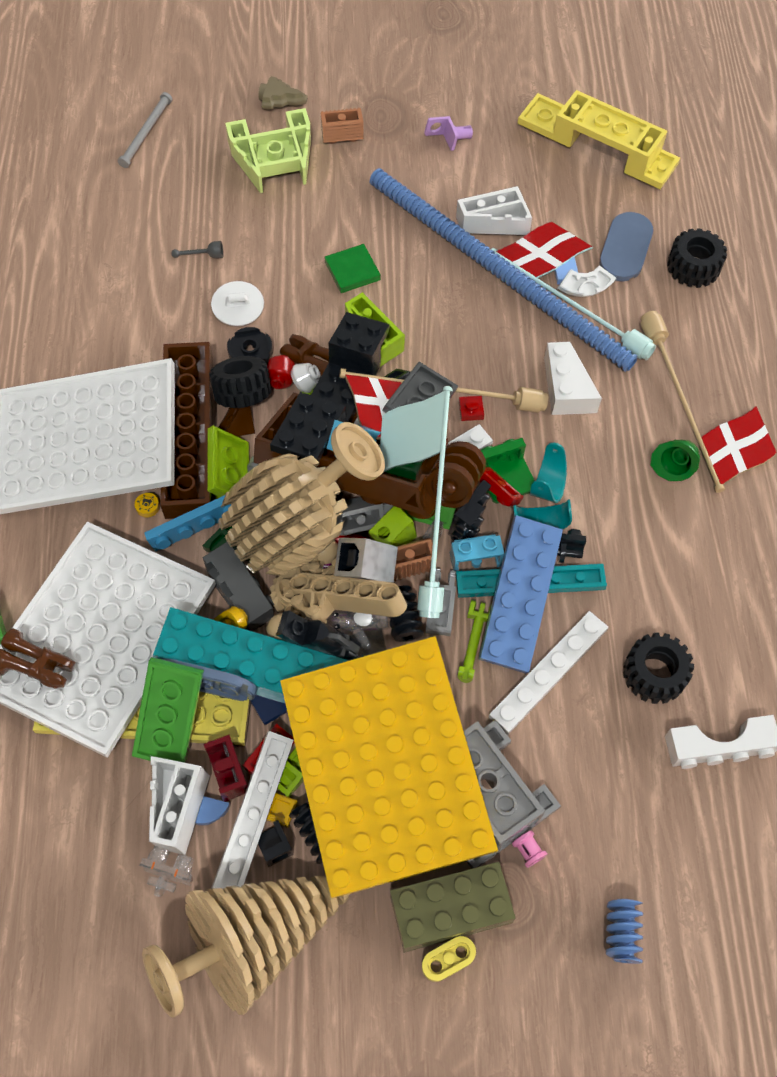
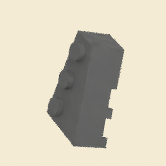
[203,542,274,632]

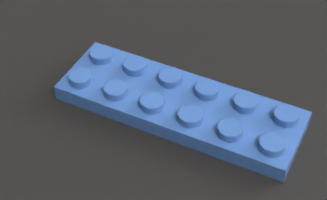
[478,515,563,674]

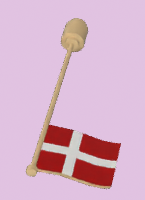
[640,311,777,493]
[339,368,548,440]

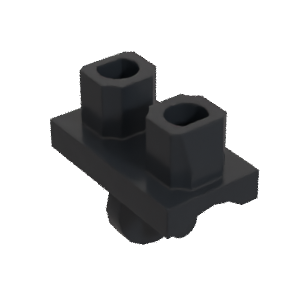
[557,529,586,563]

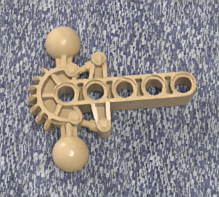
[266,540,407,642]

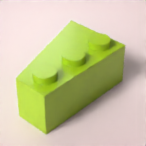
[345,292,405,367]

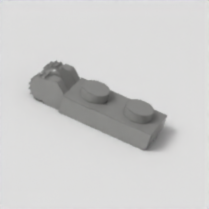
[425,568,456,636]

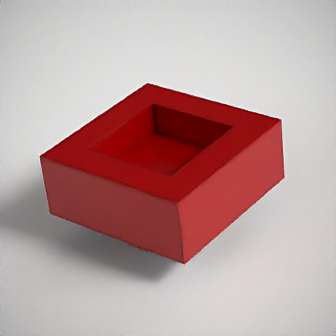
[459,396,484,421]

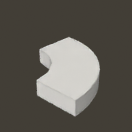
[557,265,616,297]

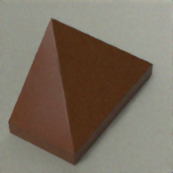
[218,406,255,437]

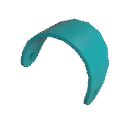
[530,442,567,503]
[513,499,572,530]

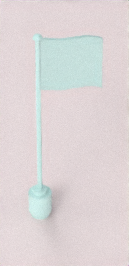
[380,386,453,618]

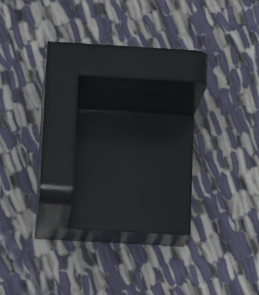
[258,820,293,867]

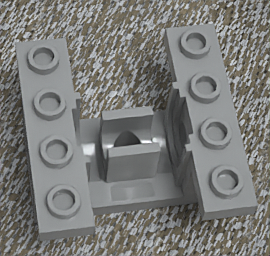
[464,720,561,869]

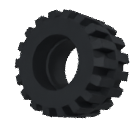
[667,228,727,288]
[209,356,271,408]
[623,633,694,704]

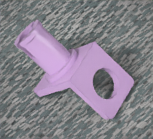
[424,116,473,151]

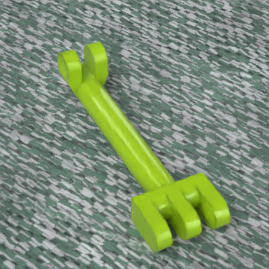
[457,600,492,683]

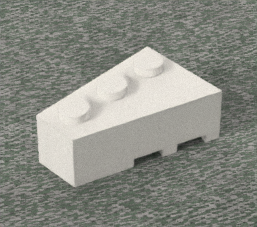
[149,756,210,855]

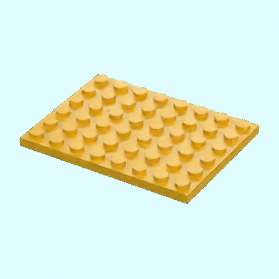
[280,636,498,899]

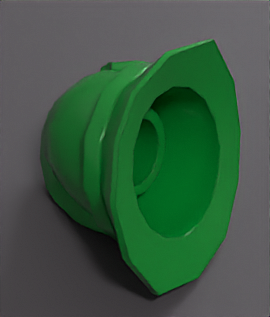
[650,439,701,481]

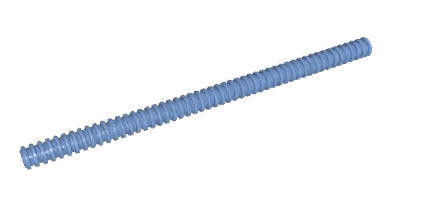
[369,168,637,372]

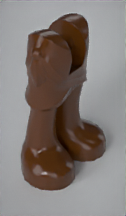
[280,334,329,378]
[0,628,76,689]

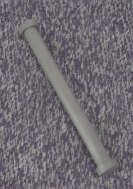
[118,92,172,168]

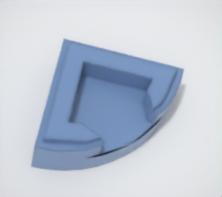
[195,796,230,826]

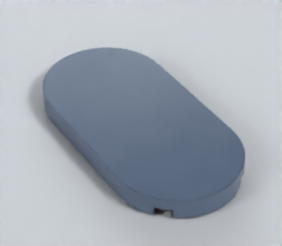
[599,212,653,281]
[161,658,257,701]

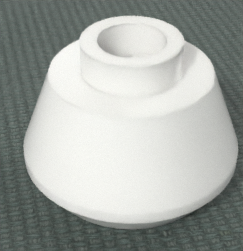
[291,363,321,393]

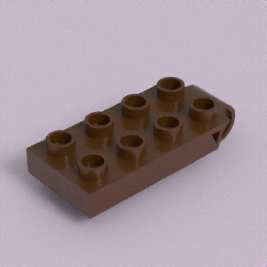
[253,392,486,519]

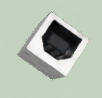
[334,538,398,583]

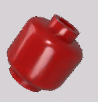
[267,355,295,389]

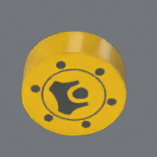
[134,493,160,518]

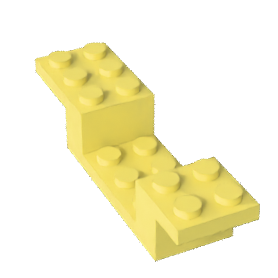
[517,90,680,190]

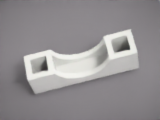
[665,715,777,769]

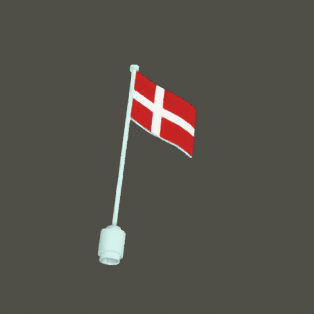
[491,222,656,360]

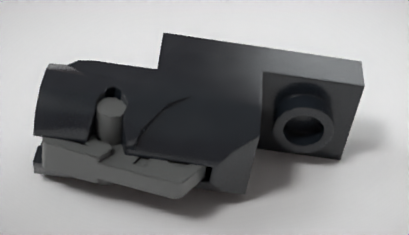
[276,610,361,661]

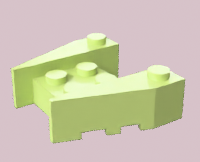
[225,108,311,193]

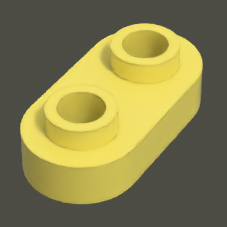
[422,936,476,982]

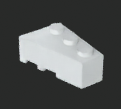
[456,186,532,235]
[544,342,602,415]

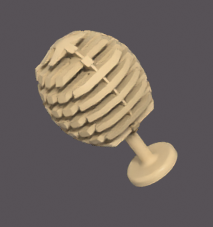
[218,422,385,576]

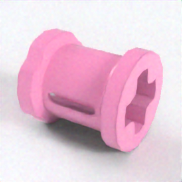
[512,830,548,868]

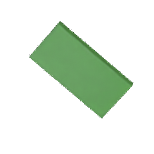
[132,657,204,763]

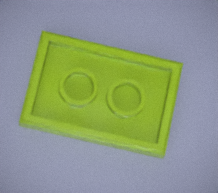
[208,426,249,497]

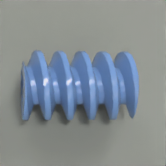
[606,899,643,964]

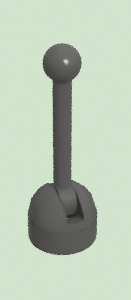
[171,241,224,259]

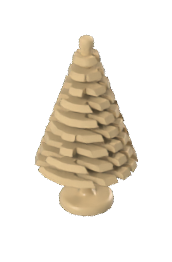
[142,876,350,1018]

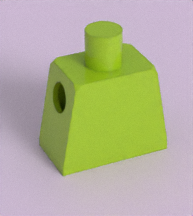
[368,506,417,546]

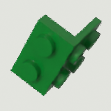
[481,438,535,504]

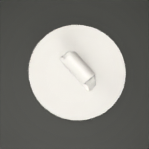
[211,281,264,326]

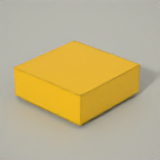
[266,793,298,828]

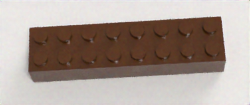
[160,342,213,519]

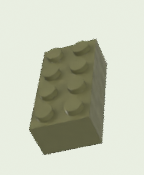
[390,862,516,953]

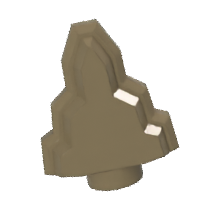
[259,76,308,110]

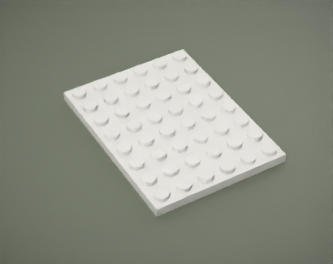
[0,358,175,514]
[0,522,216,758]

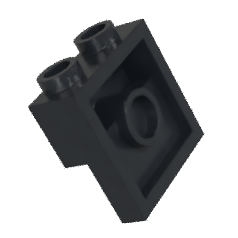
[448,480,491,541]

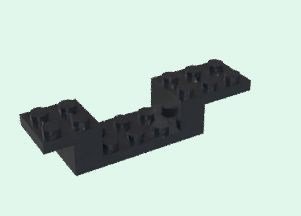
[270,312,389,462]

